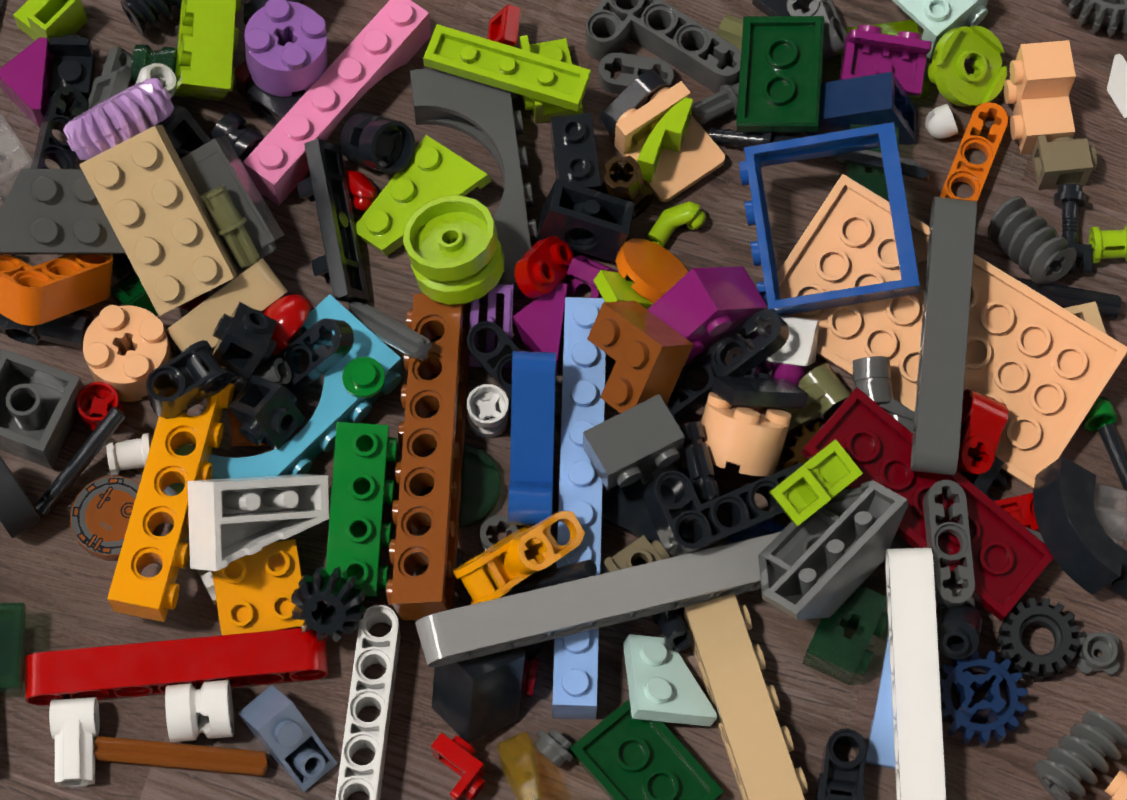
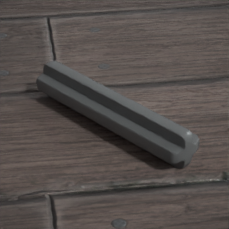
[348,300,432,360]

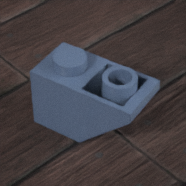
[238,685,337,792]

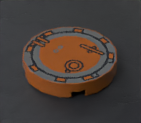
[70,475,155,561]

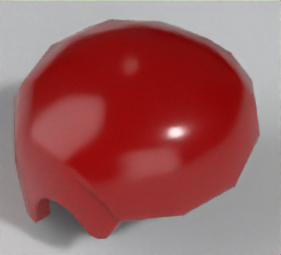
[262,294,314,357]

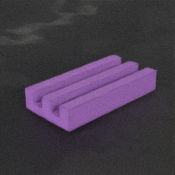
[469,283,514,368]

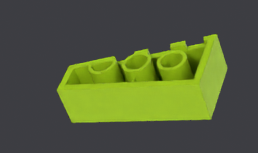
[173,0,242,101]

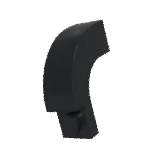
[1033,456,1127,599]

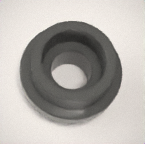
[532,728,574,768]

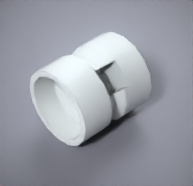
[165,680,234,742]

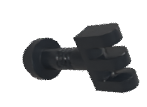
[1054,184,1092,275]

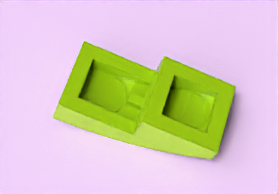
[637,97,693,183]
[769,439,863,527]

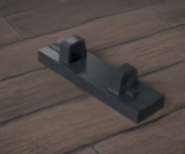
[297,138,370,303]

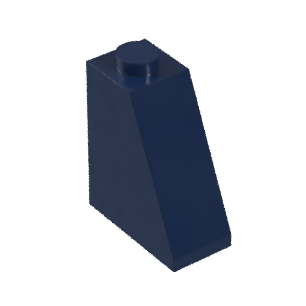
[806,72,917,145]

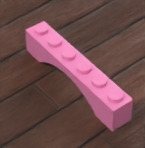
[243,0,431,206]

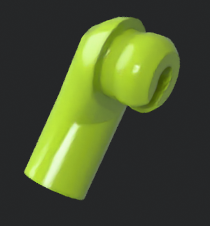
[647,201,706,247]

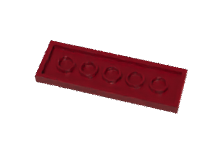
[801,387,1053,621]

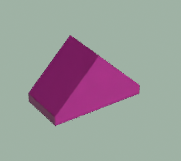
[0,37,53,128]
[512,283,567,376]

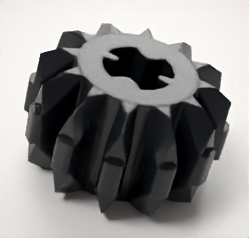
[291,566,366,642]

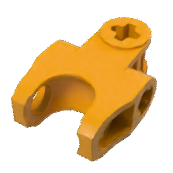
[453,511,585,605]

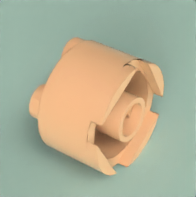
[83,305,173,402]
[701,392,792,476]

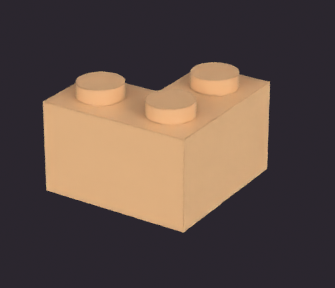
[1004,40,1076,154]

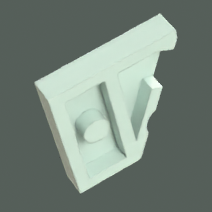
[623,634,717,727]

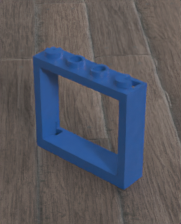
[739,122,921,316]

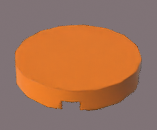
[615,238,688,303]

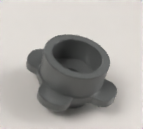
[1076,632,1120,675]

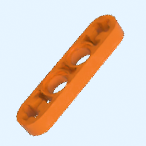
[929,102,1008,227]

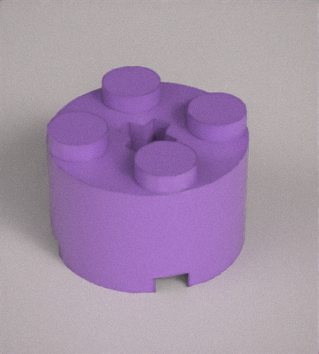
[244,0,327,97]

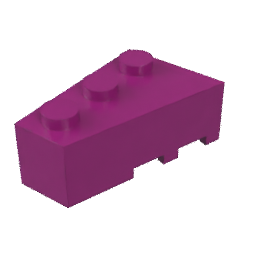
[647,266,768,364]

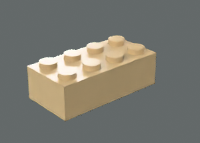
[79,125,240,316]

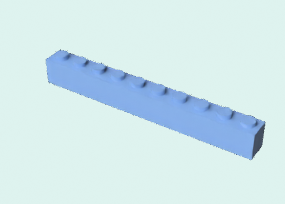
[552,297,606,720]

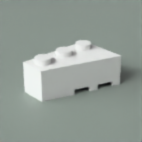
[187,474,329,571]

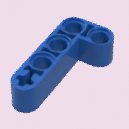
[508,351,556,525]

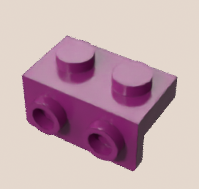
[840,25,932,96]

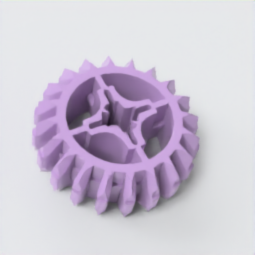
[63,78,174,160]

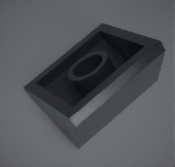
[431,648,526,743]

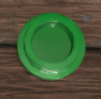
[342,357,385,399]

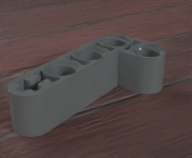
[585,0,741,93]

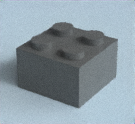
[0,349,84,469]

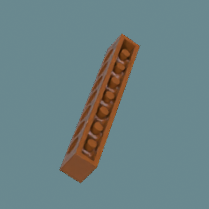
[386,293,471,621]

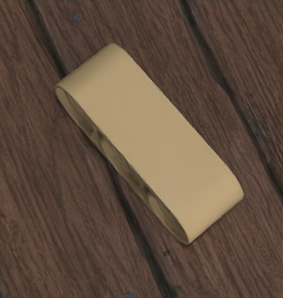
[165,258,288,352]

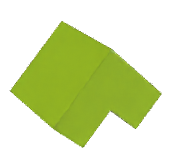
[13,0,88,43]

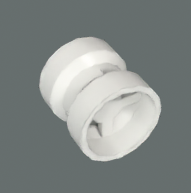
[467,384,509,438]

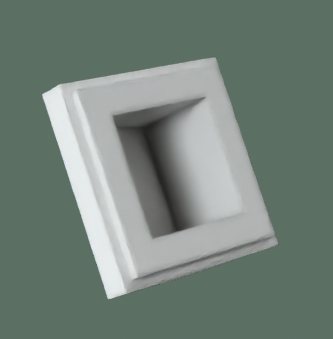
[768,315,819,366]

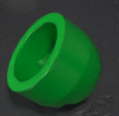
[1083,397,1117,431]

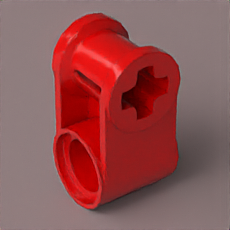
[957,389,1008,474]

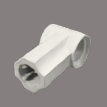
[49,697,100,788]

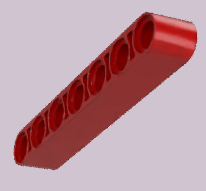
[24,628,328,705]

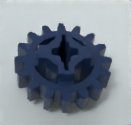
[939,649,1028,746]

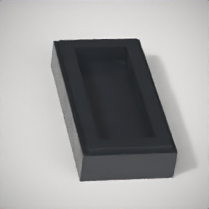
[712,376,808,409]

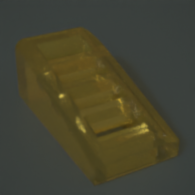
[496,732,542,800]

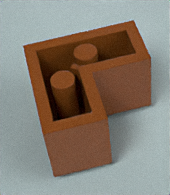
[587,301,694,413]

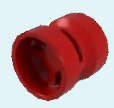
[76,382,124,433]

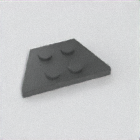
[0,169,126,255]

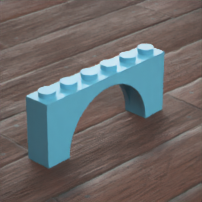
[165,294,403,496]

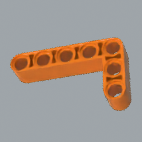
[0,255,113,326]

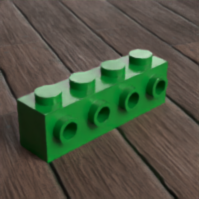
[326,422,397,602]

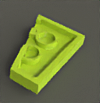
[355,135,492,257]

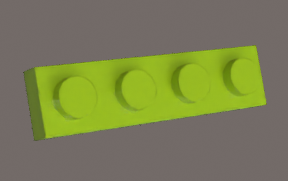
[423,24,591,112]

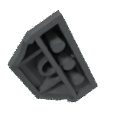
[758,480,908,620]

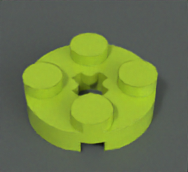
[928,26,1007,107]

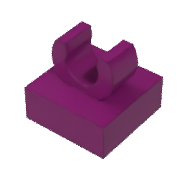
[567,255,619,298]

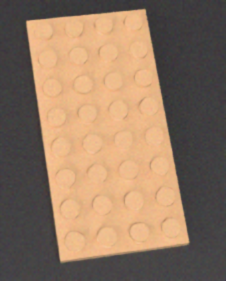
[765,174,1127,490]

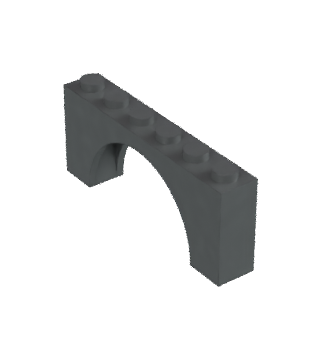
[410,68,538,304]

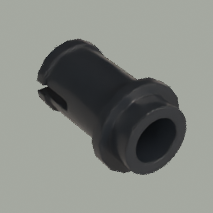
[651,608,693,652]

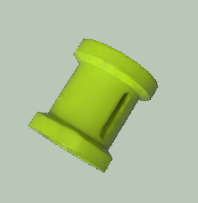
[1088,225,1127,263]

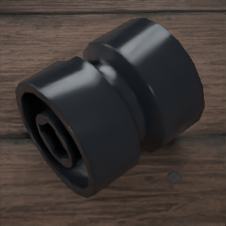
[340,112,415,173]

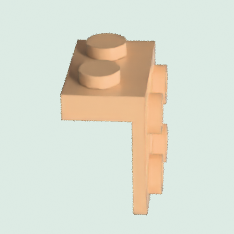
[615,81,725,202]

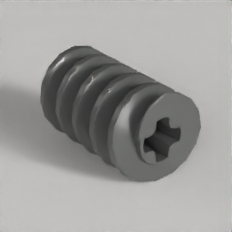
[988,196,1077,286]
[1034,711,1127,800]

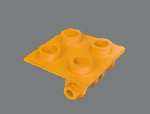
[212,539,305,635]

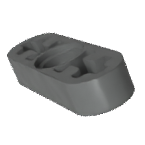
[923,480,975,608]

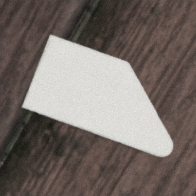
[1107,54,1127,119]

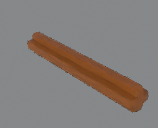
[93,736,269,776]

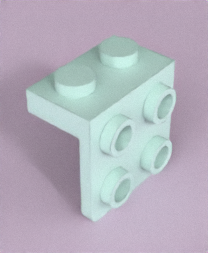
[892,0,988,59]

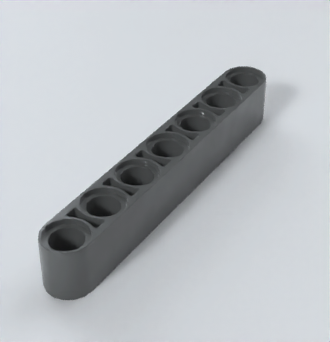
[911,196,977,476]

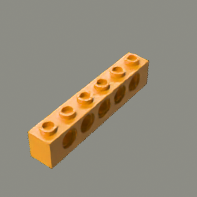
[107,367,234,622]

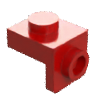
[431,732,486,800]

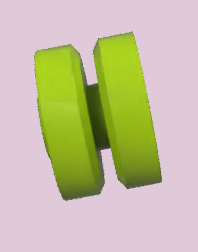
[403,195,505,305]

